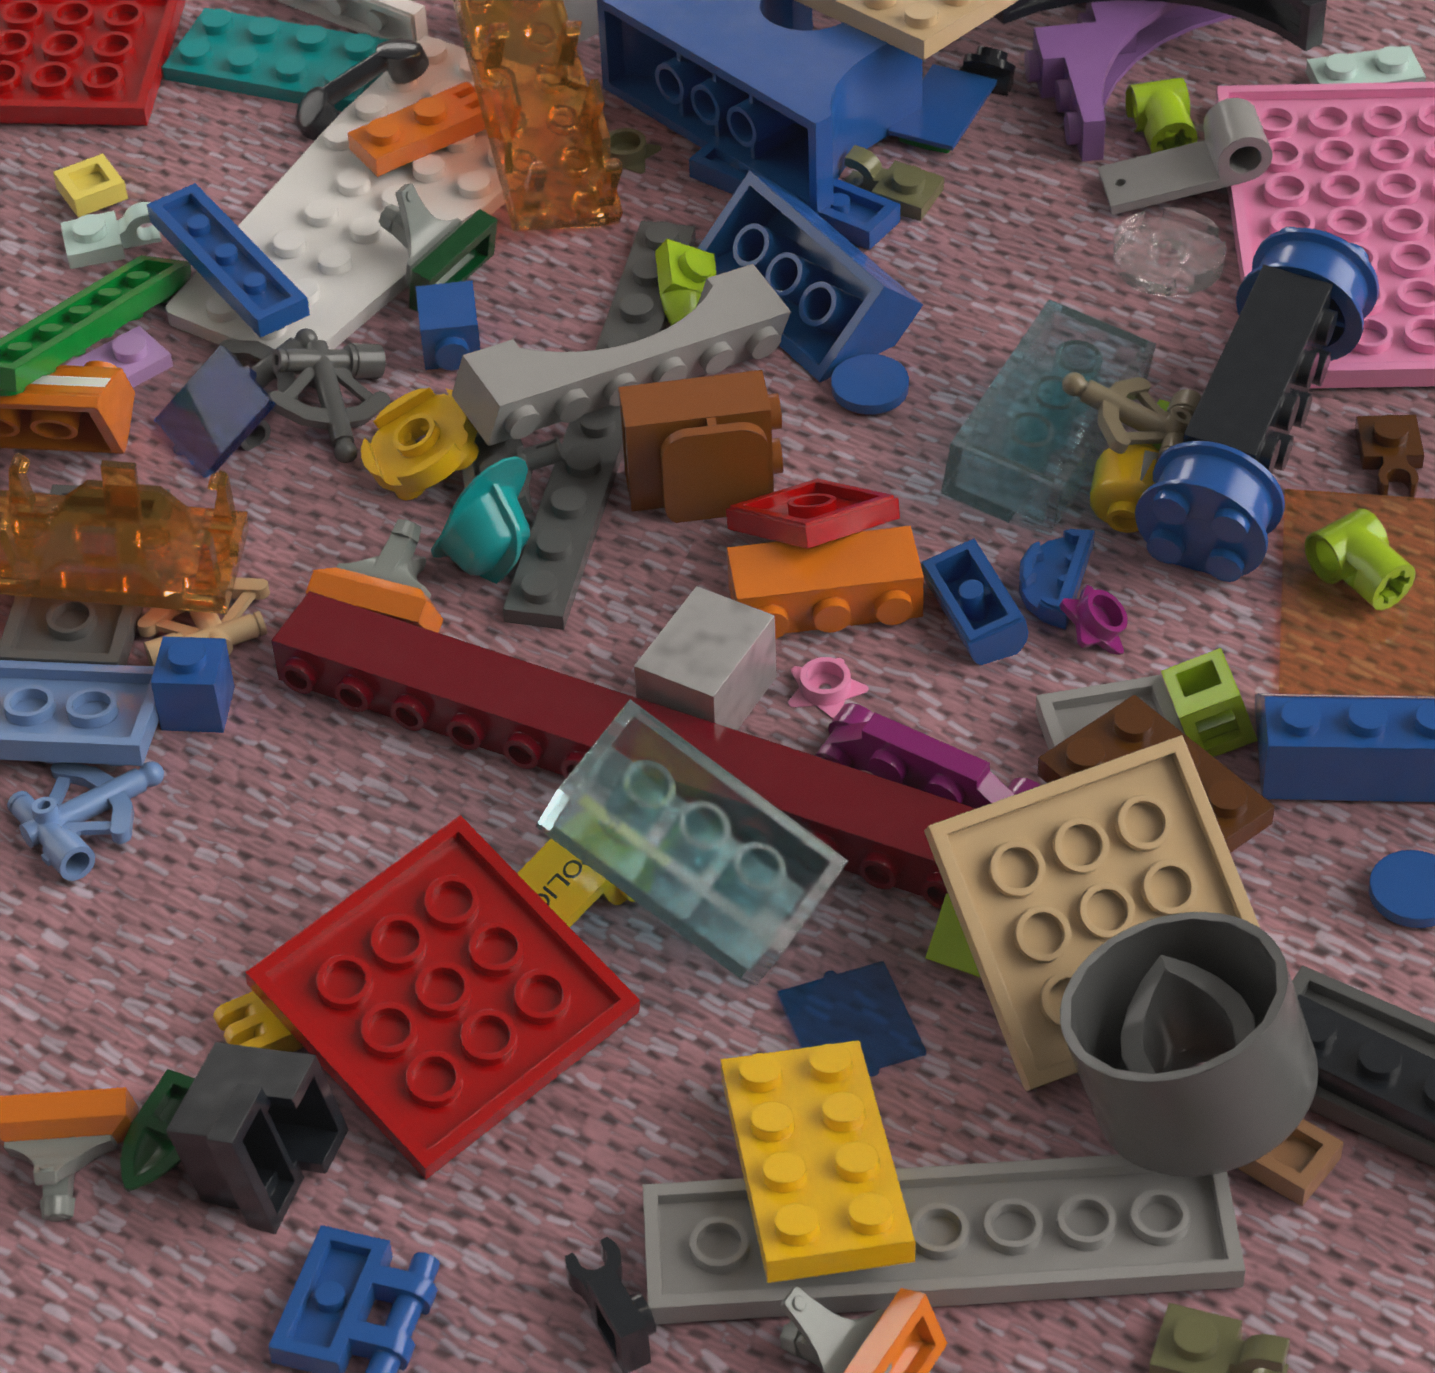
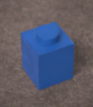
[416,280,480,370]
[151,636,235,733]

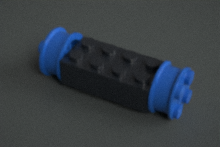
[1135,227,1379,582]

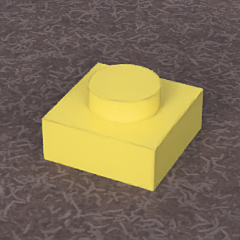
[53,154,128,218]

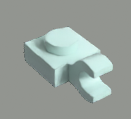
[61,202,162,269]

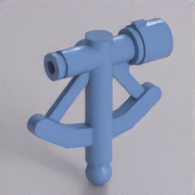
[7,761,164,881]

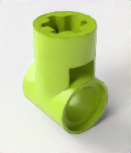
[1125,77,1198,153]
[1304,508,1416,610]

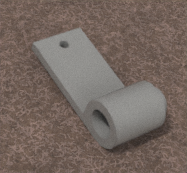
[1098,98,1273,215]

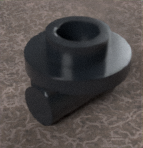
[959,46,1016,96]

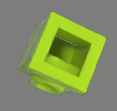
[1161,648,1258,757]

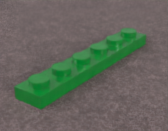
[0,255,191,396]

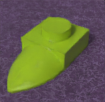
[655,239,717,326]

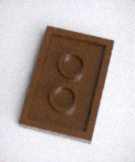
[1037,694,1275,853]

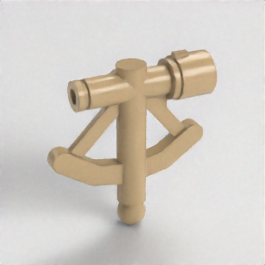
[137,561,270,666]

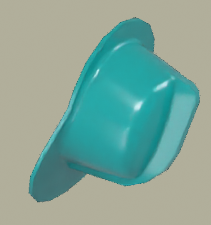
[431,456,531,584]

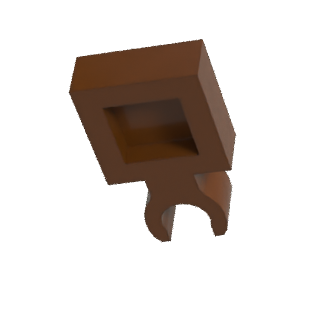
[1355,414,1425,498]

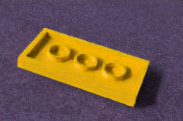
[720,1040,915,1283]

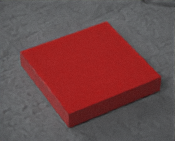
[726,478,900,549]

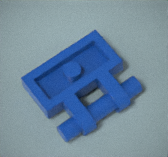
[268,1225,440,1373]

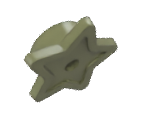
[592,128,661,174]

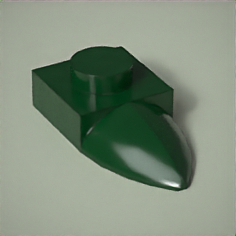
[120,1069,195,1192]

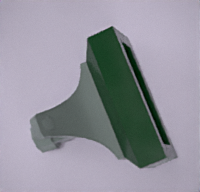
[378,183,498,312]

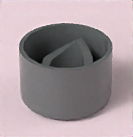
[1060,912,1318,1177]

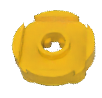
[361,387,479,501]

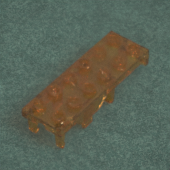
[452,0,623,231]
[0,453,249,614]

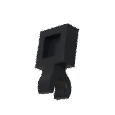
[565,1237,656,1373]

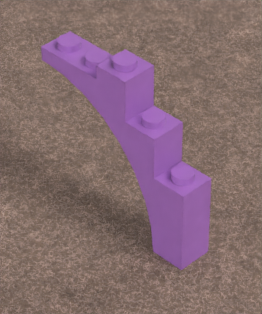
[1024,0,1236,162]

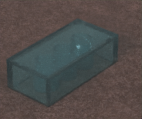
[941,299,1156,537]
[535,700,848,986]

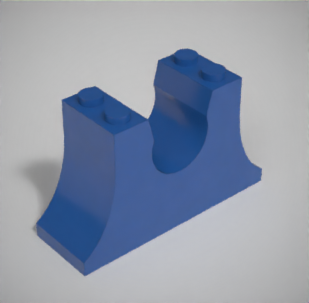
[597,0,923,214]

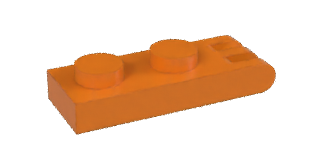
[347,82,501,177]

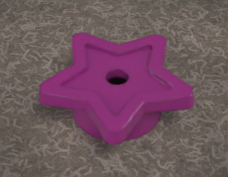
[1059,585,1128,655]

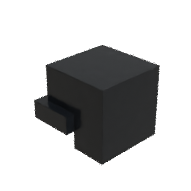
[166,1042,349,1234]

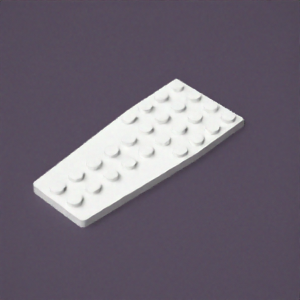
[166,35,601,375]

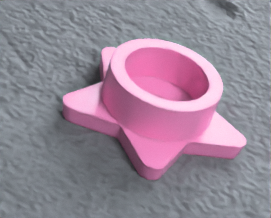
[788,657,869,719]

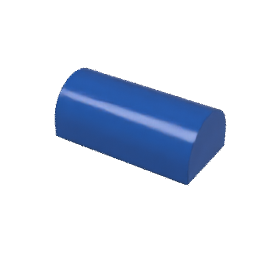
[920,538,1028,665]

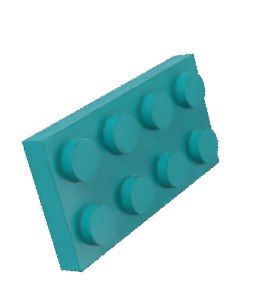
[162,8,389,112]

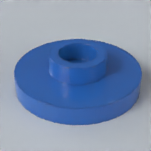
[831,354,909,414]
[1369,850,1435,928]

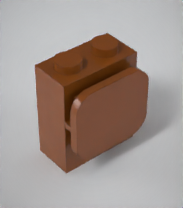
[618,370,784,523]

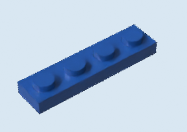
[689,134,900,250]
[147,183,310,338]

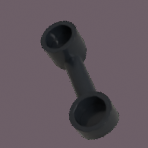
[295,39,429,140]

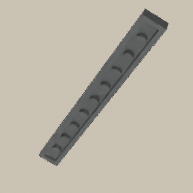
[503,220,696,630]

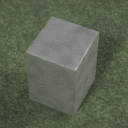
[634,586,777,730]

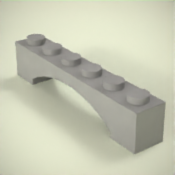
[452,264,791,446]

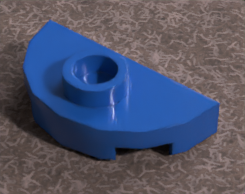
[1019,529,1095,630]

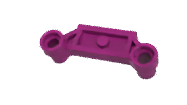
[814,703,1041,808]

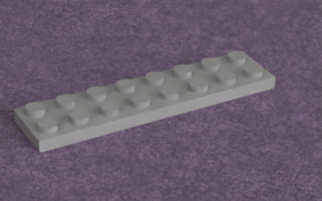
[642,1154,1246,1324]

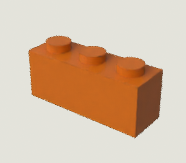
[727,526,924,639]

